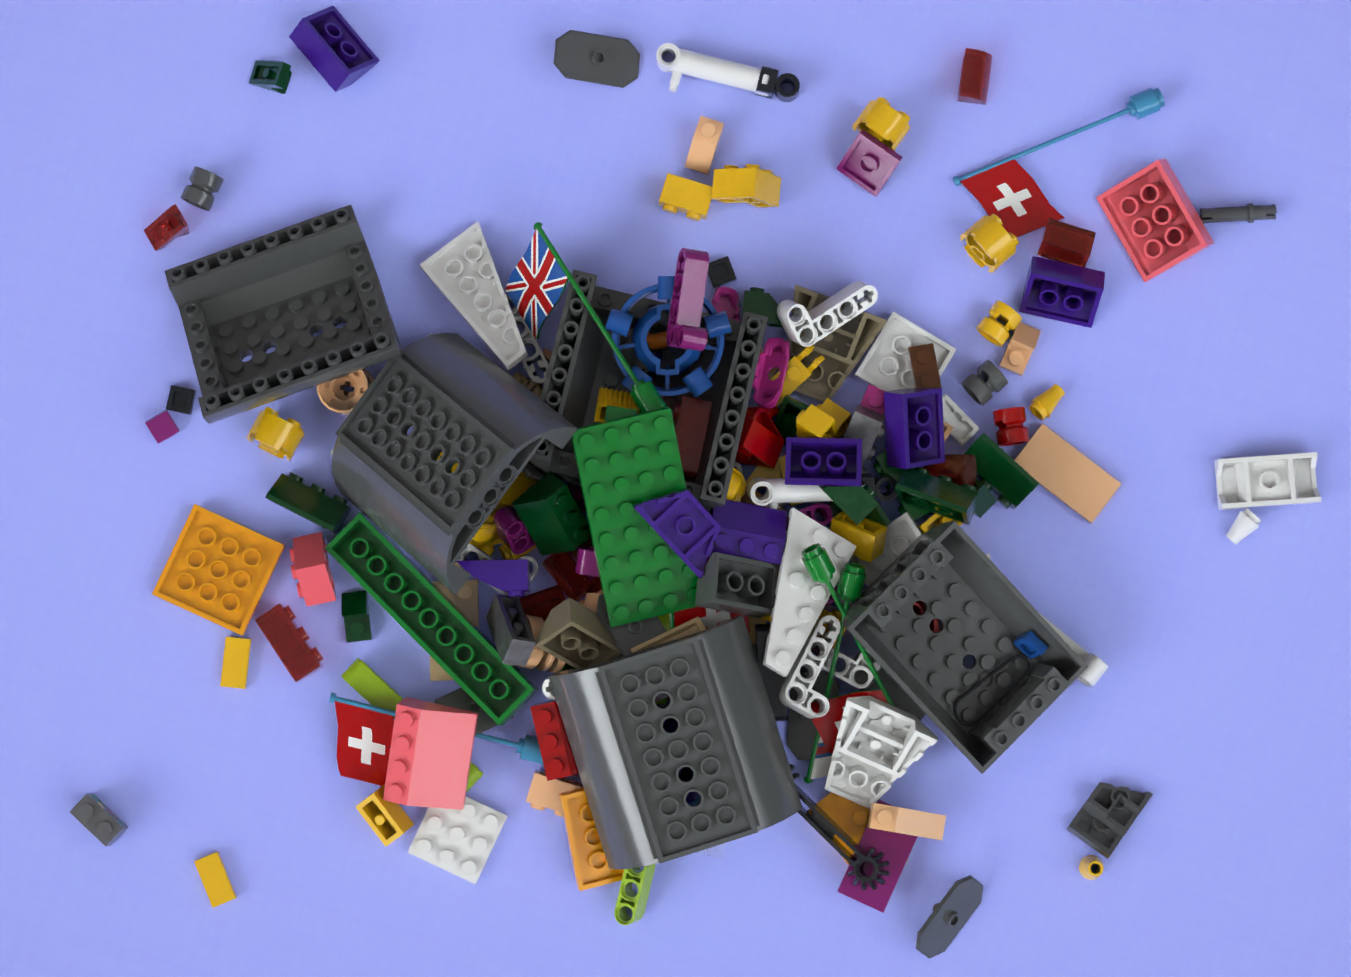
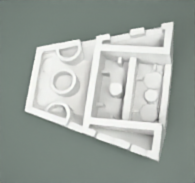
[824,696,938,809]

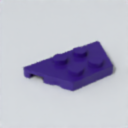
[633,489,721,578]

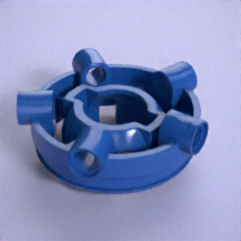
[605,276,732,398]

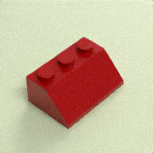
[530,700,579,781]

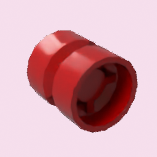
[993,407,1029,446]

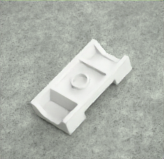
[1214,452,1322,510]

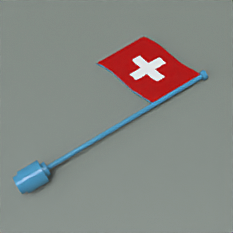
[952,88,1165,238]
[329,692,543,786]

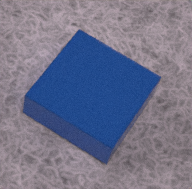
[1013,630,1048,660]

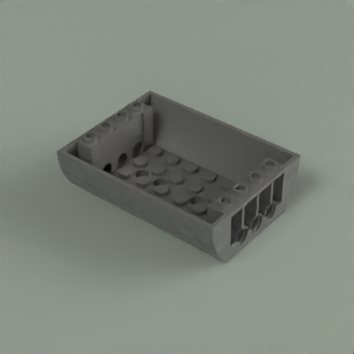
[843,521,1088,774]

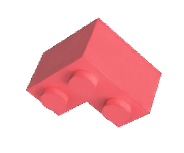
[289,532,336,607]

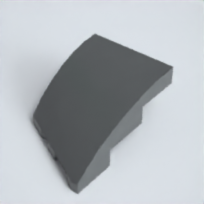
[1066,782,1153,859]

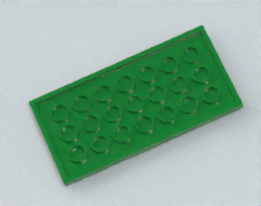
[571,407,698,627]

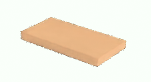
[1014,424,1121,524]

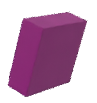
[145,409,180,444]

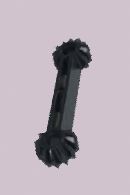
[789,764,890,890]

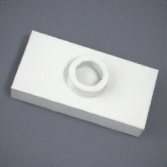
[942,393,980,446]

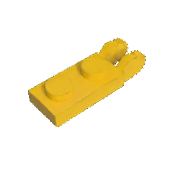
[770,345,825,406]

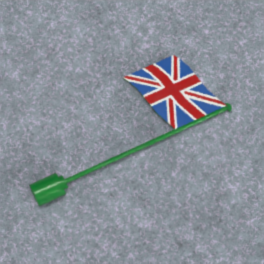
[505,222,667,413]

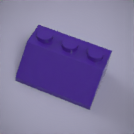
[289,6,380,92]
[1019,256,1105,328]
[884,388,945,469]
[785,437,862,486]
[709,499,787,565]

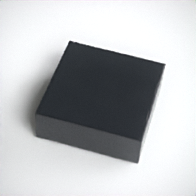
[708,256,737,289]
[166,385,197,415]

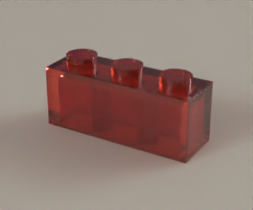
[673,396,712,480]
[255,603,324,683]

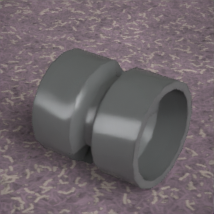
[180,166,224,211]
[961,360,1009,406]

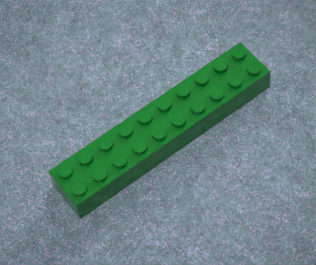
[325,512,539,726]

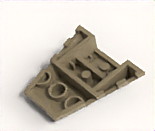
[788,284,888,402]

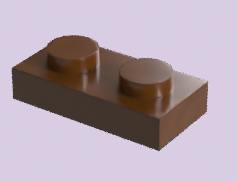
[908,343,942,388]

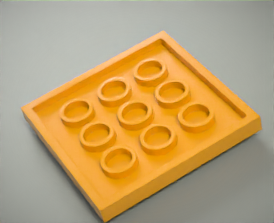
[152,504,286,636]

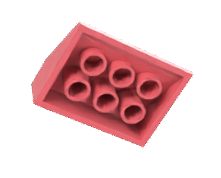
[1096,158,1215,282]
[383,697,478,810]

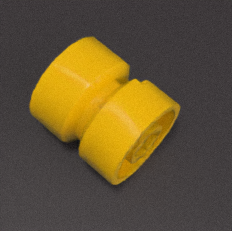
[976,300,1022,347]

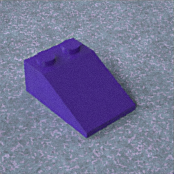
[456,559,530,597]

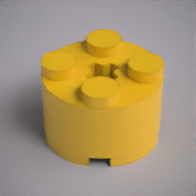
[852,97,910,151]
[960,214,1019,273]
[246,407,304,461]

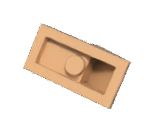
[999,322,1041,376]

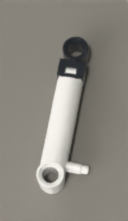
[656,43,800,102]
[746,473,897,509]

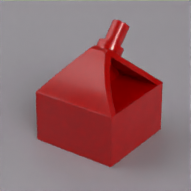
[735,406,785,468]

